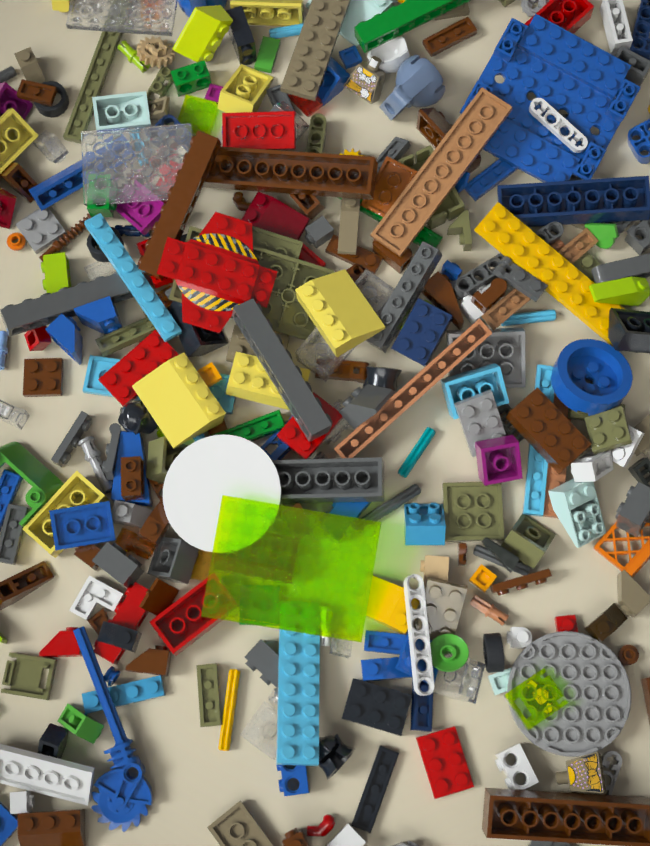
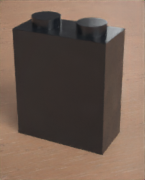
[226,6,257,65]

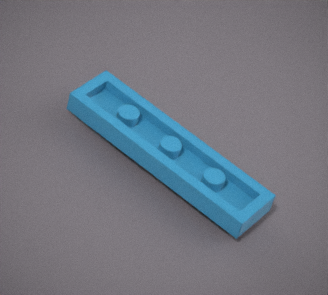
[82,675,165,714]

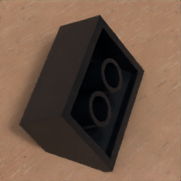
[167,301,228,357]
[608,308,650,354]

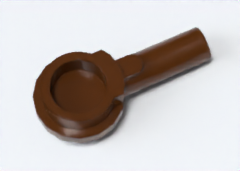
[618,645,639,667]

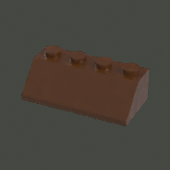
[416,107,481,173]

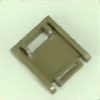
[1,652,57,700]

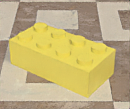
[0,108,39,173]
[226,351,310,410]
[23,471,109,558]

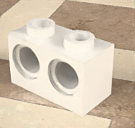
[571,451,614,482]
[495,743,539,790]

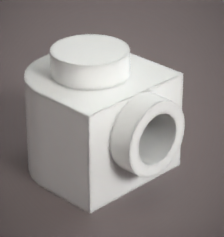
[507,627,532,649]

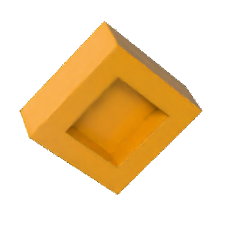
[197,362,222,388]
[469,564,497,593]

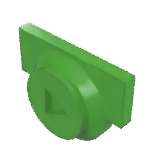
[585,223,619,249]

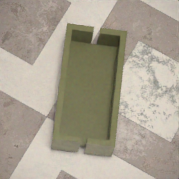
[398,145,465,230]

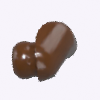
[233,192,251,211]

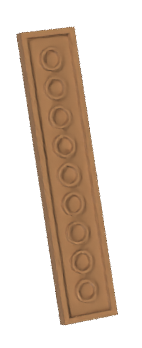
[370,87,512,257]

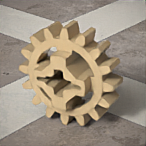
[137,36,175,69]

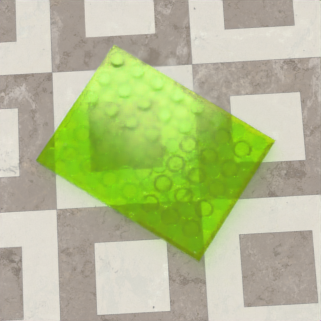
[201,495,382,642]

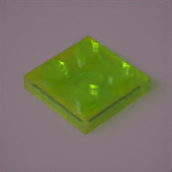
[177,95,219,135]

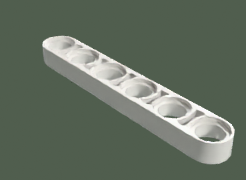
[403,574,434,696]

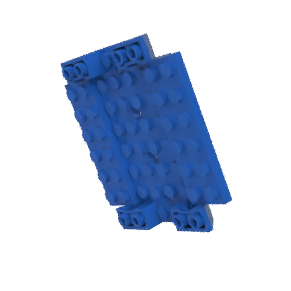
[460,14,641,182]

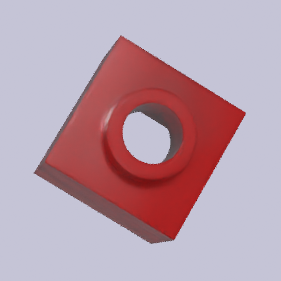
[24,325,52,351]

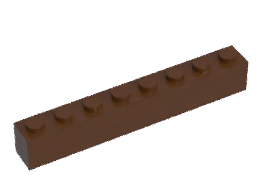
[138,130,221,281]

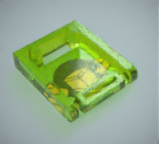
[503,668,568,731]

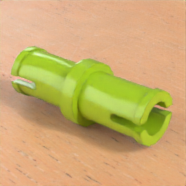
[118,40,150,73]

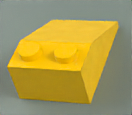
[351,574,420,634]

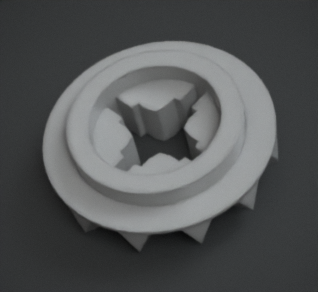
[521,0,549,17]

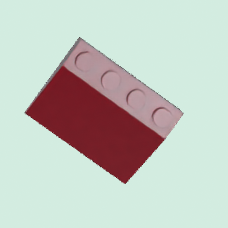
[241,192,310,240]

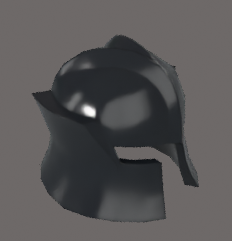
[363,366,402,391]
[118,401,158,435]
[318,734,355,780]

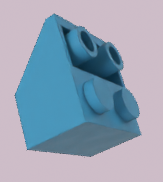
[404,503,446,545]

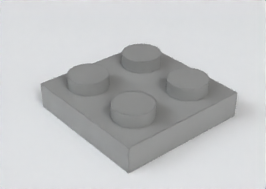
[16,207,67,254]

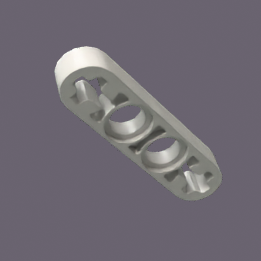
[529,98,588,153]

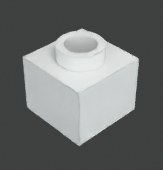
[10,791,35,814]

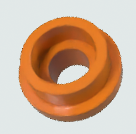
[7,233,26,251]

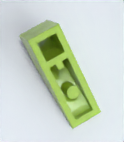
[589,276,650,306]

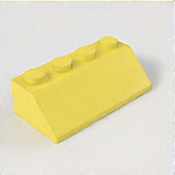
[230,0,304,26]

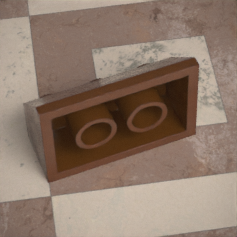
[18,809,86,846]

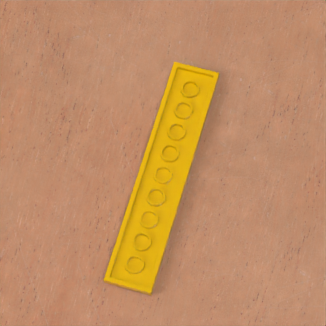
[474,202,625,346]

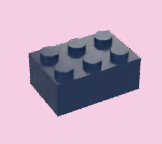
[391,298,453,367]

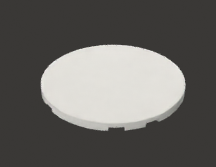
[163,435,282,553]

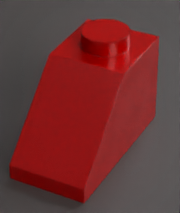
[39,627,82,658]

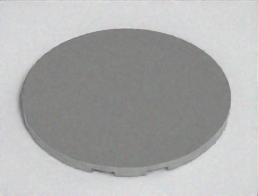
[507,631,631,757]

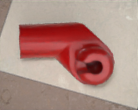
[307,814,335,837]

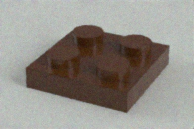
[23,358,63,397]

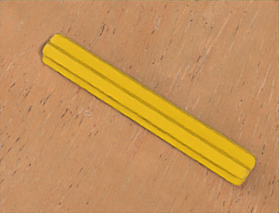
[218,669,240,751]

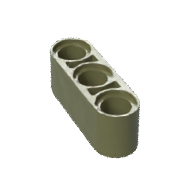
[306,113,327,153]

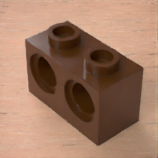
[121,456,145,501]

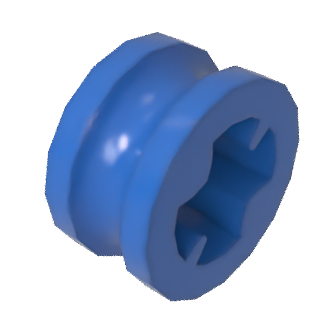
[104,666,121,687]

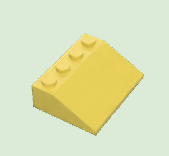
[295,269,386,357]
[132,353,226,448]

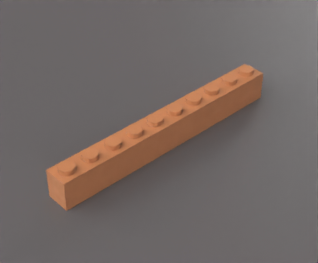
[334,318,492,458]

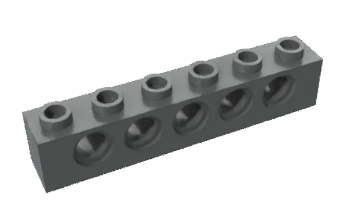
[366,241,442,353]

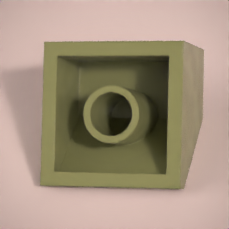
[146,436,188,483]
[501,513,556,569]

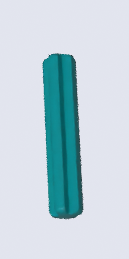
[398,427,436,478]

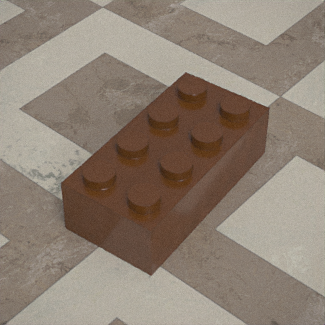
[506,387,592,474]

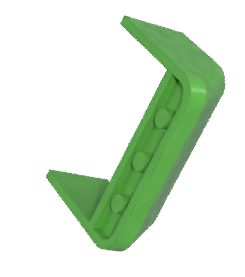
[0,442,64,527]

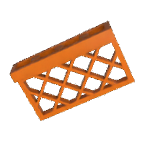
[593,521,650,578]

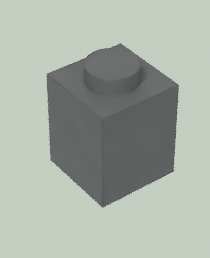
[305,216,334,249]

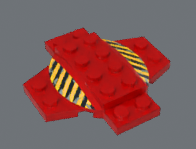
[157,212,278,333]

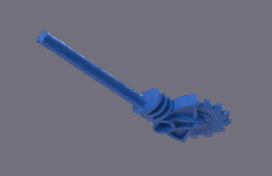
[73,626,153,832]

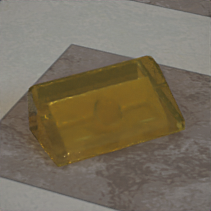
[190,549,214,581]

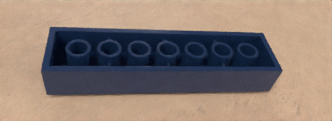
[497,176,650,227]

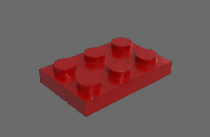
[277,392,343,459]
[416,726,474,799]

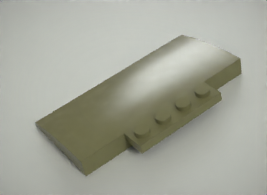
[169,226,335,343]

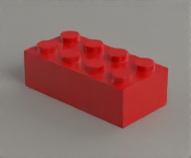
[525,0,594,34]
[150,573,240,656]

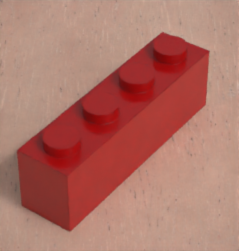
[93,582,149,665]

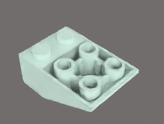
[548,478,606,548]

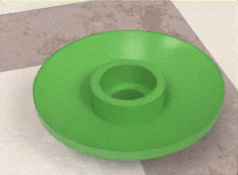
[430,634,469,672]

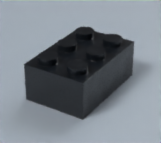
[342,678,412,736]

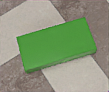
[254,36,281,73]

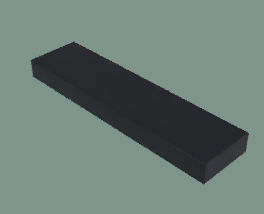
[351,746,399,833]

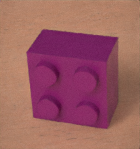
[475,435,523,486]

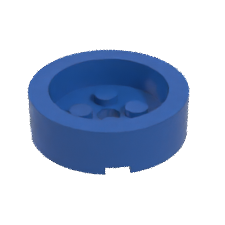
[551,339,633,416]

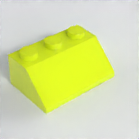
[173,5,233,62]

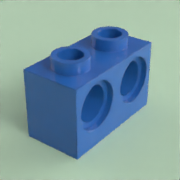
[276,765,310,796]

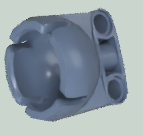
[379,55,446,120]

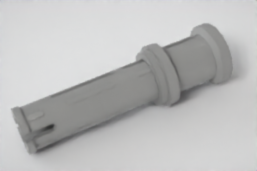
[78,436,113,494]

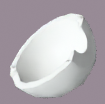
[367,36,410,74]

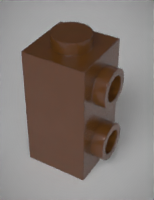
[372,239,413,274]
[282,828,310,846]

